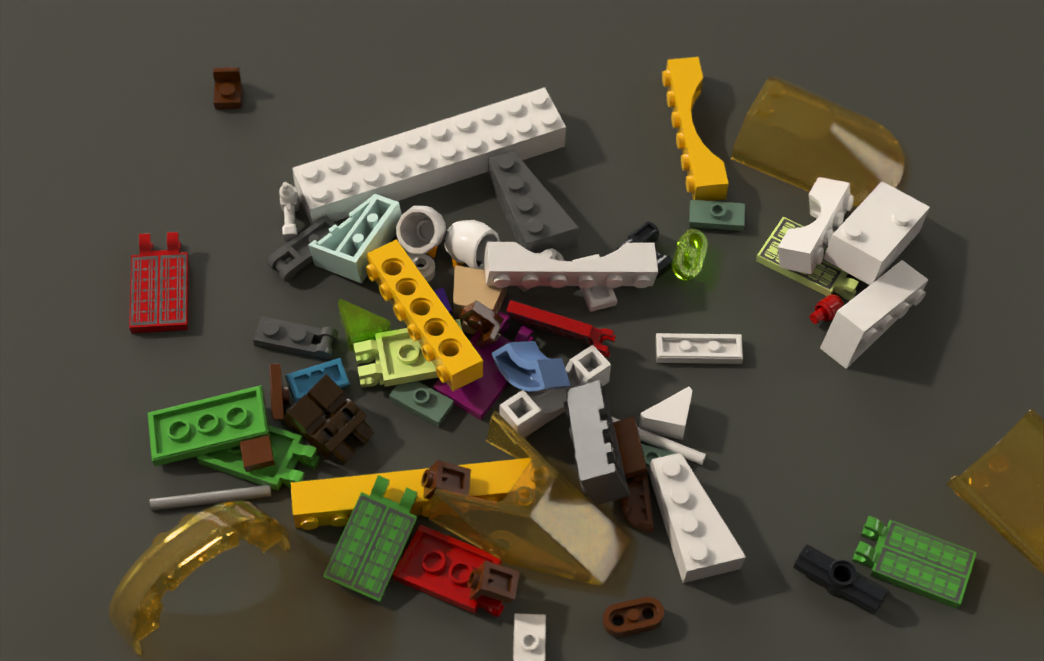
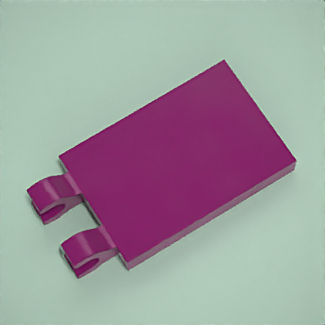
[433,311,534,420]

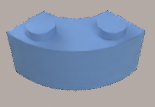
[492,341,570,391]

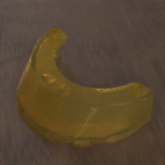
[109,501,290,657]

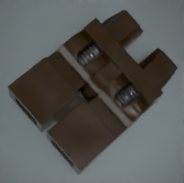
[283,374,374,465]

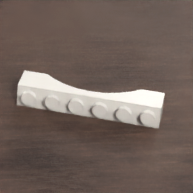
[484,242,658,288]

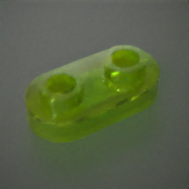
[672,229,708,281]

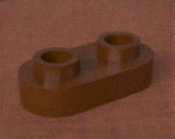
[602,597,664,637]

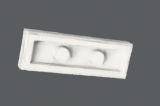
[656,333,743,364]

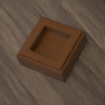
[240,435,275,472]

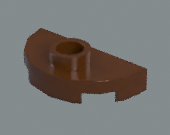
[269,363,290,421]
[620,474,654,532]

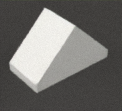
[639,387,692,440]

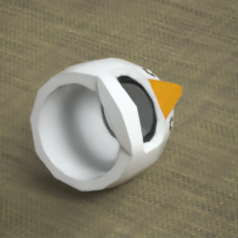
[396,206,446,258]
[444,220,500,270]

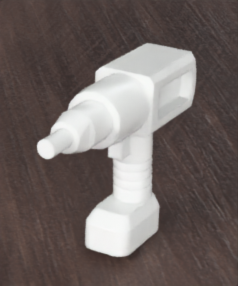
[279,182,299,240]

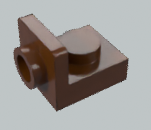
[213,67,242,109]
[459,300,504,349]
[421,460,471,501]
[468,560,519,604]

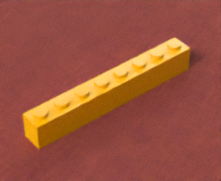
[291,458,535,530]

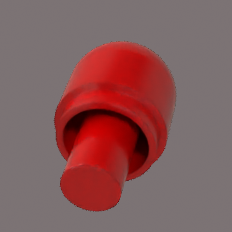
[809,294,844,324]

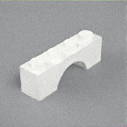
[778,177,854,274]
[500,345,611,442]

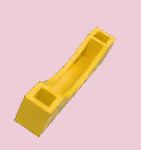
[662,57,729,201]

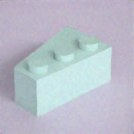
[308,194,402,283]

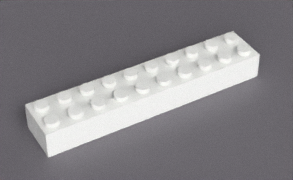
[292,88,566,225]

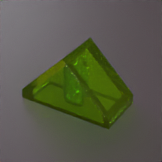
[338,298,391,350]

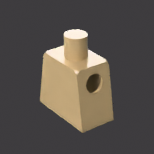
[453,265,508,334]

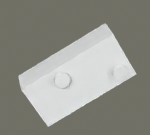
[824,181,930,285]

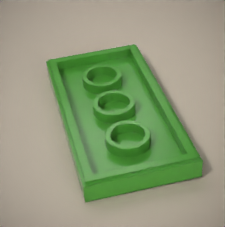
[148,385,270,466]

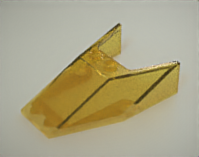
[429,410,631,586]

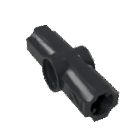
[793,544,889,614]

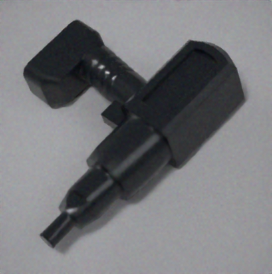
[616,221,674,279]

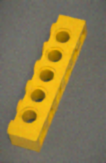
[365,239,483,391]

